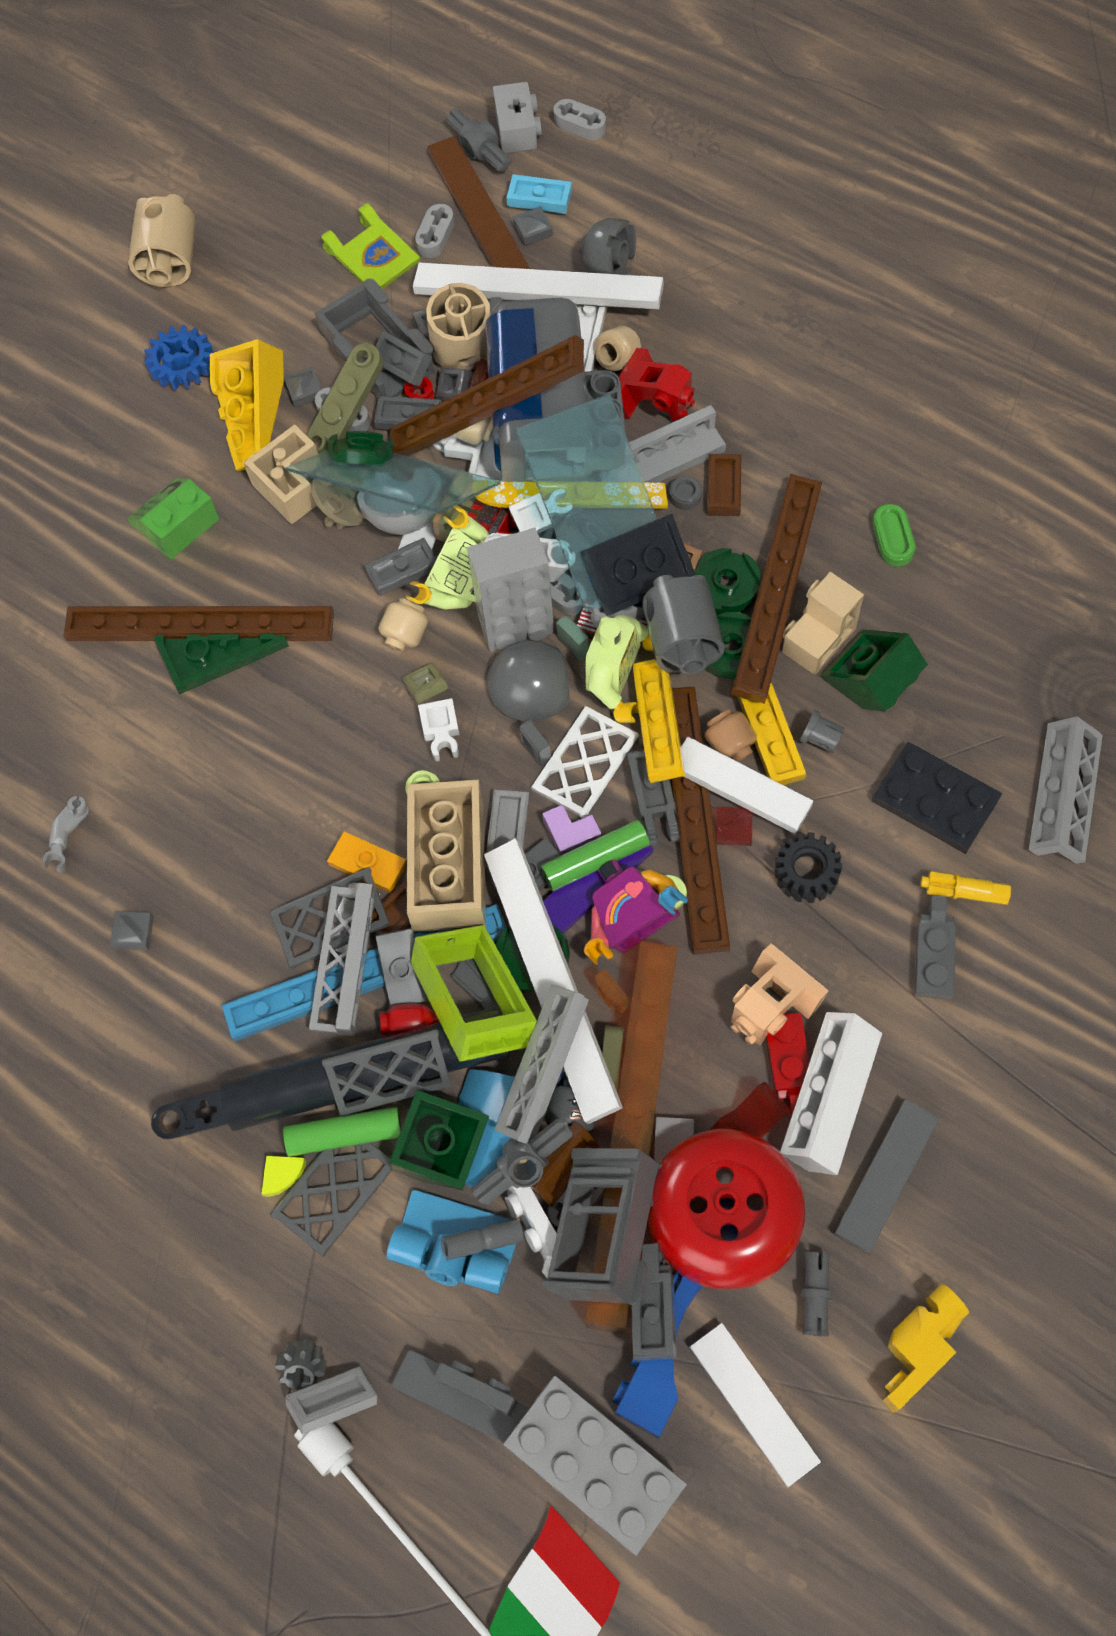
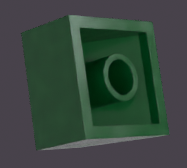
[821,629,928,712]
[389,1090,489,1191]

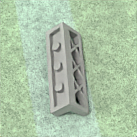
[596,405,726,483]
[1029,716,1103,864]
[309,883,376,1036]
[495,984,589,1144]

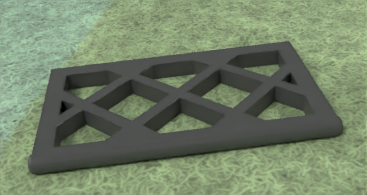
[269,867,391,969]
[322,1029,451,1116]
[270,1143,392,1257]

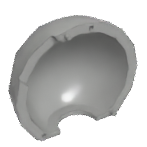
[357,469,442,535]

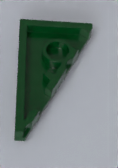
[153,633,289,694]

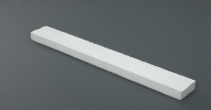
[413,263,664,309]
[484,838,623,1124]

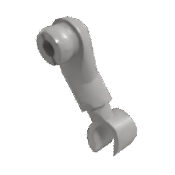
[43,796,89,873]

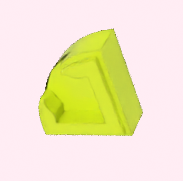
[262,1156,306,1197]

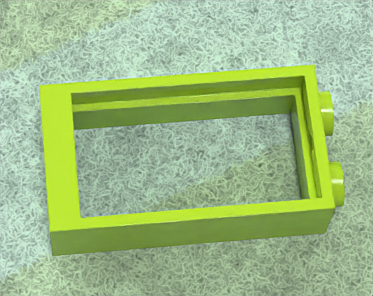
[411,925,537,1062]

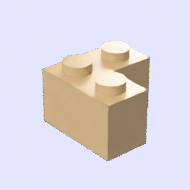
[244,424,322,524]
[782,572,864,675]

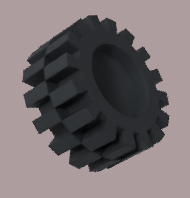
[774,832,842,903]

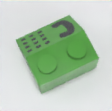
[127,478,219,560]

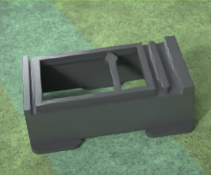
[315,278,434,398]
[542,1148,662,1305]

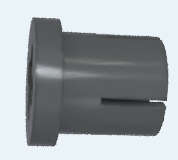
[799,710,845,753]

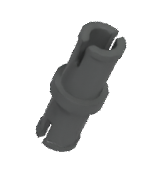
[800,1252,832,1337]

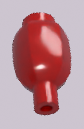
[380,1003,440,1035]

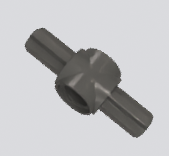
[446,108,511,172]
[472,1118,573,1205]

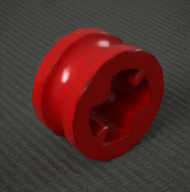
[404,376,434,399]

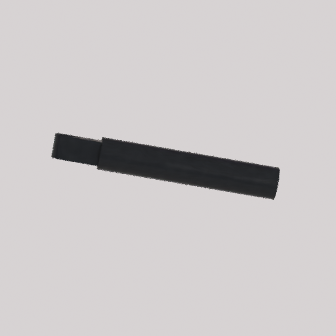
[151,1007,509,1139]

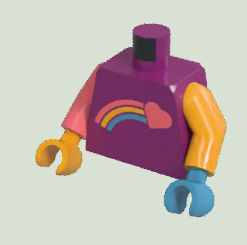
[584,860,688,965]

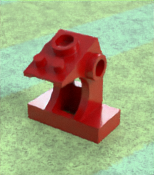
[619,348,695,422]

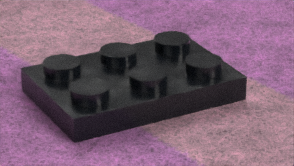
[581,514,696,616]
[872,742,1003,854]

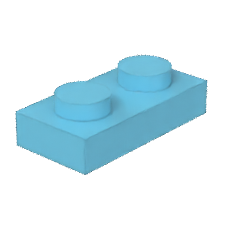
[506,174,572,214]

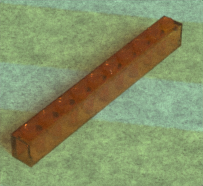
[585,941,678,1334]

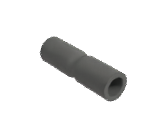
[441,1219,523,1261]

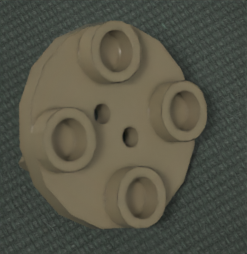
[311,467,366,529]

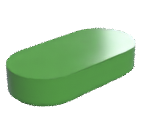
[872,504,916,567]

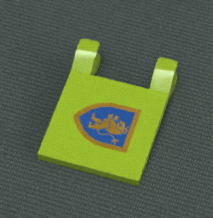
[321,204,421,289]

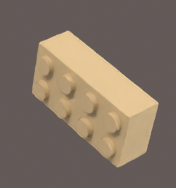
[407,779,486,933]

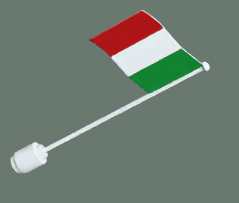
[294,1422,620,1636]

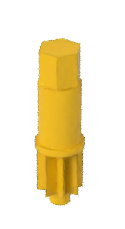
[920,871,1011,905]

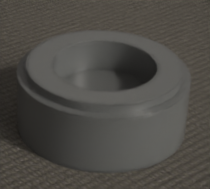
[669,476,702,510]

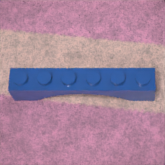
[612,1198,758,1439]

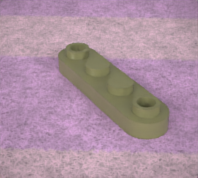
[306,343,384,463]

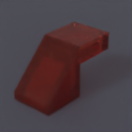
[709,1082,791,1170]

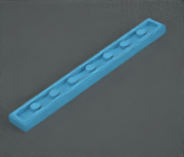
[221,904,507,1042]

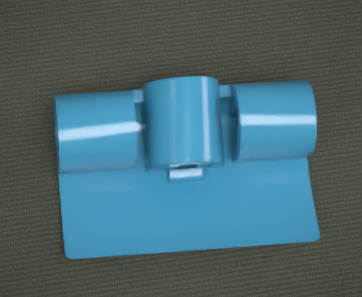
[457,1069,515,1189]
[386,1190,516,1295]

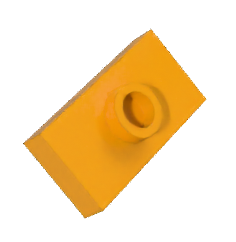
[327,831,407,894]

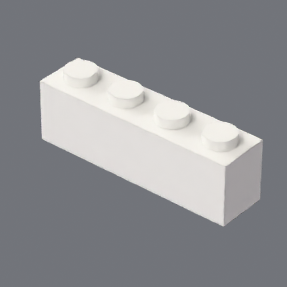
[780,1012,882,1175]

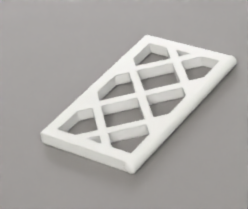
[531,706,639,819]

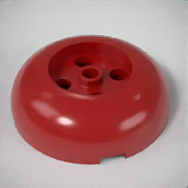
[648,1129,806,1290]

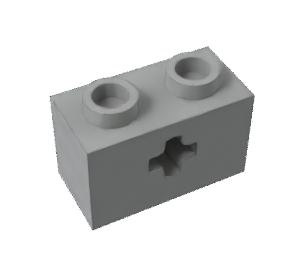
[493,82,542,153]

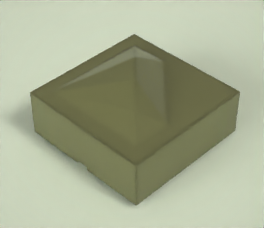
[403,663,449,704]

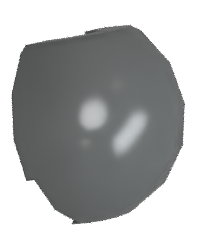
[487,641,570,721]

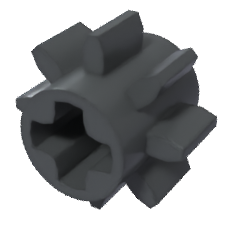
[275,1338,327,1391]

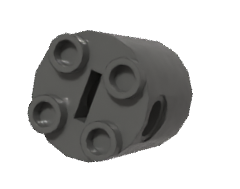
[642,575,725,674]

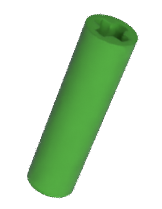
[540,820,650,892]
[283,1106,402,1157]

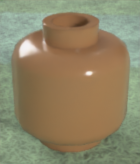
[705,709,757,762]

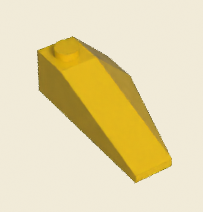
[210,339,284,472]

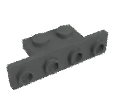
[392,1350,530,1442]

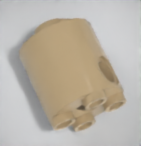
[128,194,196,287]
[426,283,492,371]

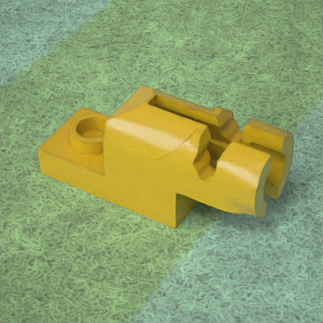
[882,1284,969,1413]

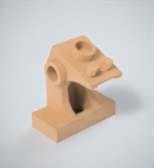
[731,943,829,1046]

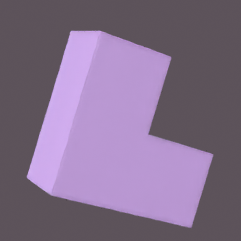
[542,805,601,855]

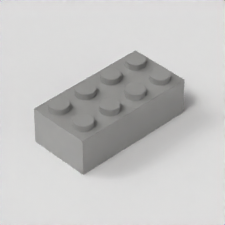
[467,527,554,652]
[502,1376,687,1556]

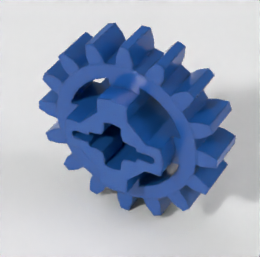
[144,325,214,390]

